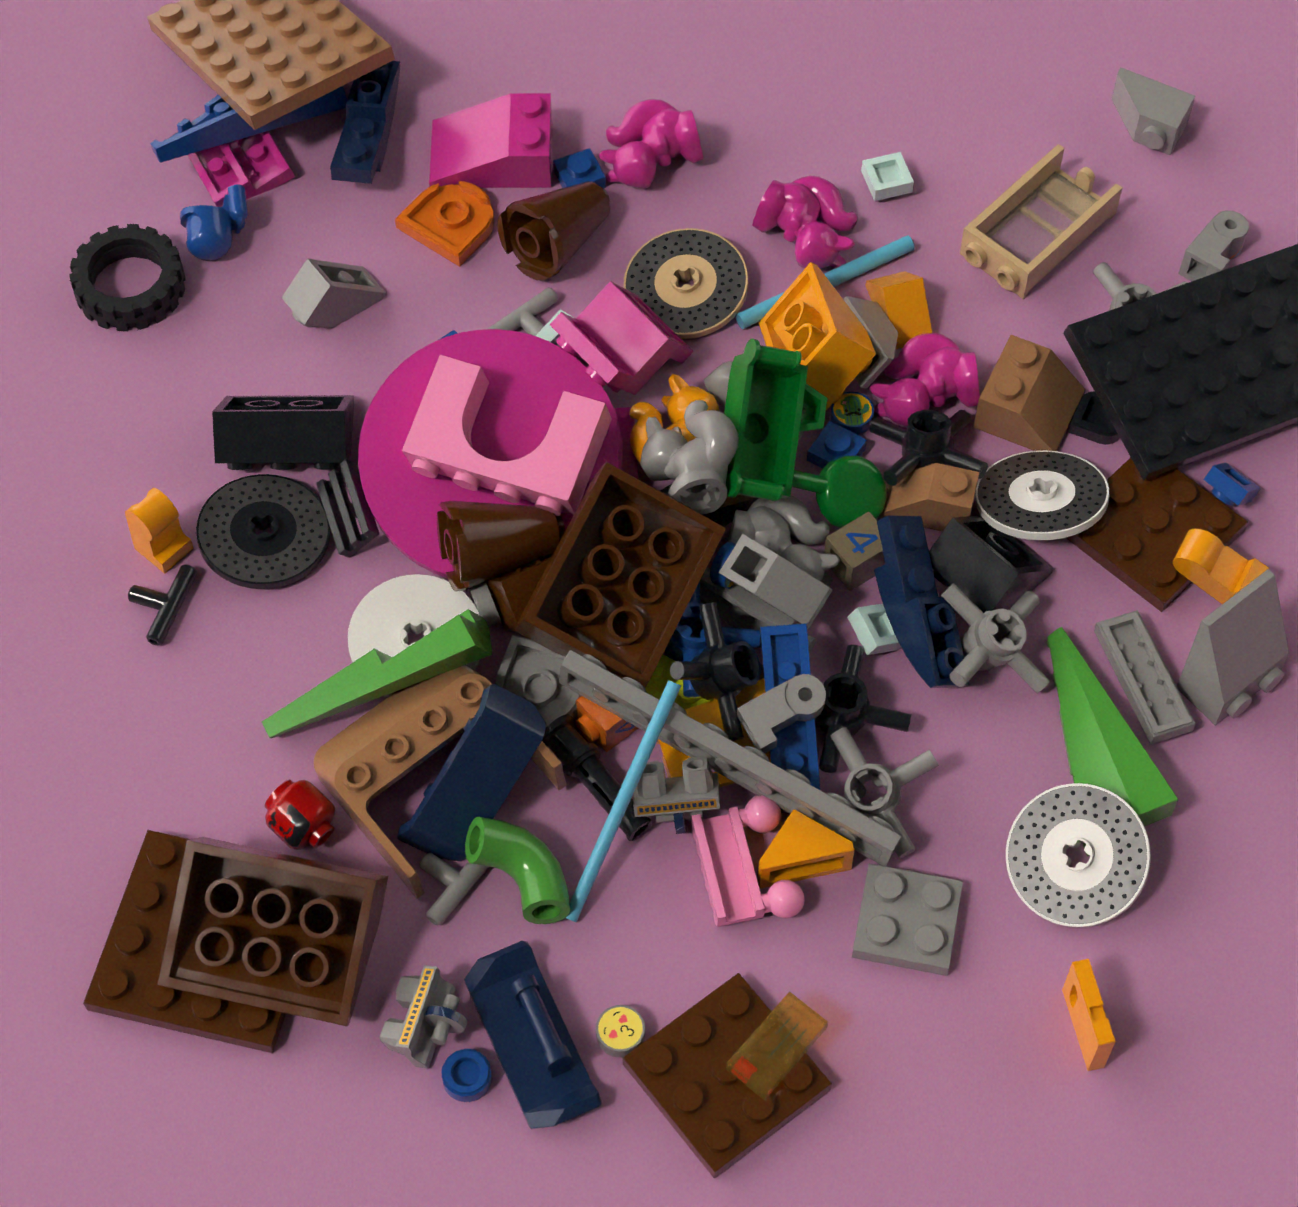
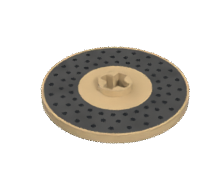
[623,228,748,339]

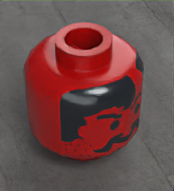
[264,780,335,850]

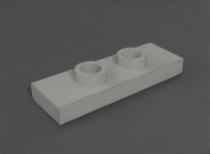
[1094,610,1195,745]

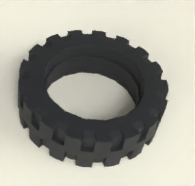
[69,224,186,332]

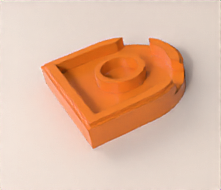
[395,181,494,267]

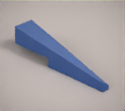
[150,86,347,163]

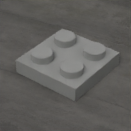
[852,863,963,976]

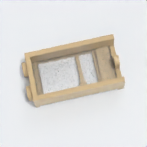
[960,144,1122,299]

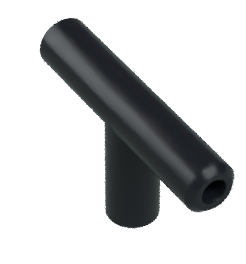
[128,564,197,646]

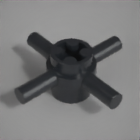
[869,410,988,486]
[670,602,764,741]
[816,645,912,773]

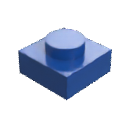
[553,148,606,188]
[807,421,867,469]
[1203,462,1261,506]

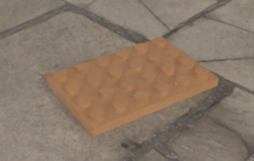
[147,0,395,130]

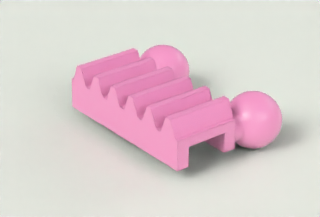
[691,795,805,927]

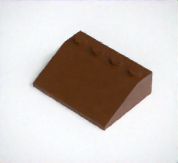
[514,462,726,688]
[158,837,389,1026]

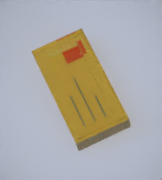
[726,991,828,1100]

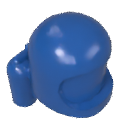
[180,185,248,260]

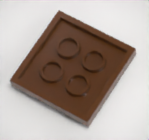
[1066,457,1248,612]
[623,973,832,1179]

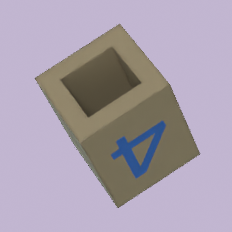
[824,512,885,591]

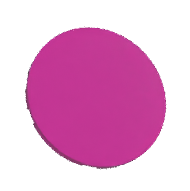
[358,329,623,578]

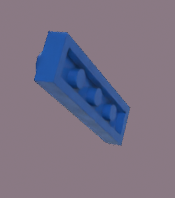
[760,623,821,813]

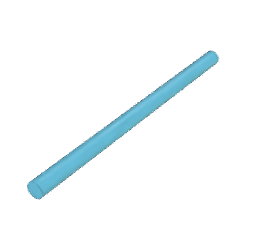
[566,680,681,922]

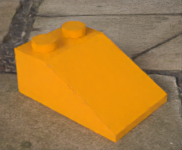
[759,262,876,410]

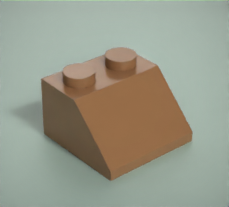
[973,335,1085,451]

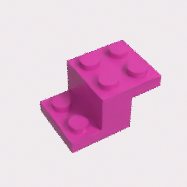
[550,281,694,395]

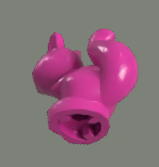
[599,99,704,189]
[752,176,858,268]
[870,333,980,427]

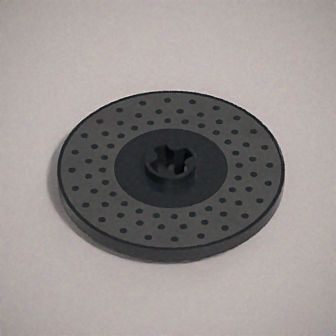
[196,474,330,589]

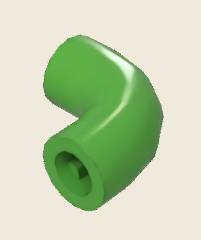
[465,817,570,924]

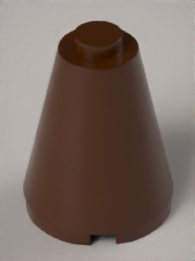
[498,181,610,281]
[437,501,565,592]

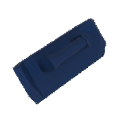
[397,684,547,862]
[464,941,602,1129]

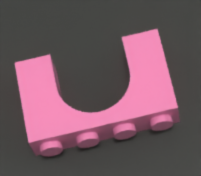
[402,355,612,516]

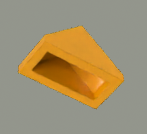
[865,271,932,349]
[757,809,855,889]

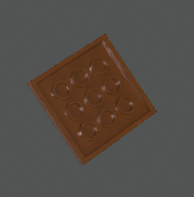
[83,830,286,1053]

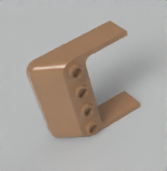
[314,665,566,899]

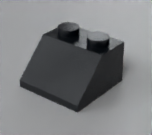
[929,515,1054,613]

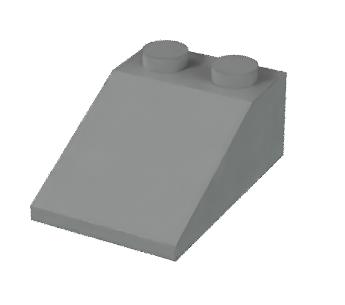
[1177,569,1289,725]

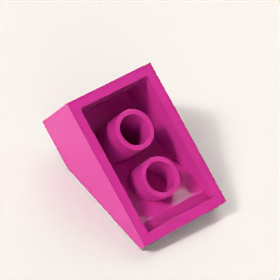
[429,93,552,188]

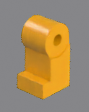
[125,487,194,574]
[1173,529,1269,604]

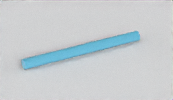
[736,235,915,329]

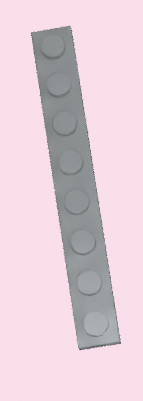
[559,650,901,866]

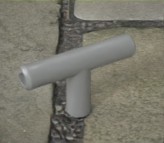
[488,288,558,336]
[420,853,489,925]

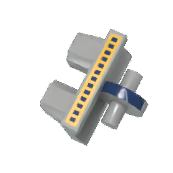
[633,756,720,834]
[380,965,467,1069]

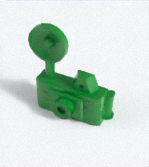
[724,338,887,528]

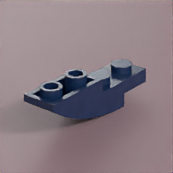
[330,61,400,184]
[874,515,970,688]

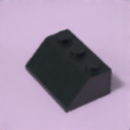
[212,395,354,470]

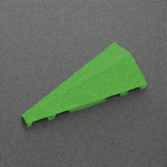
[262,609,492,738]
[1046,627,1178,856]

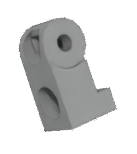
[1178,210,1249,281]
[737,674,826,754]

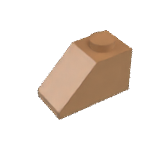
[880,463,979,532]

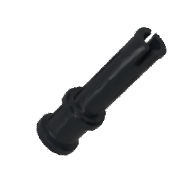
[542,714,653,841]

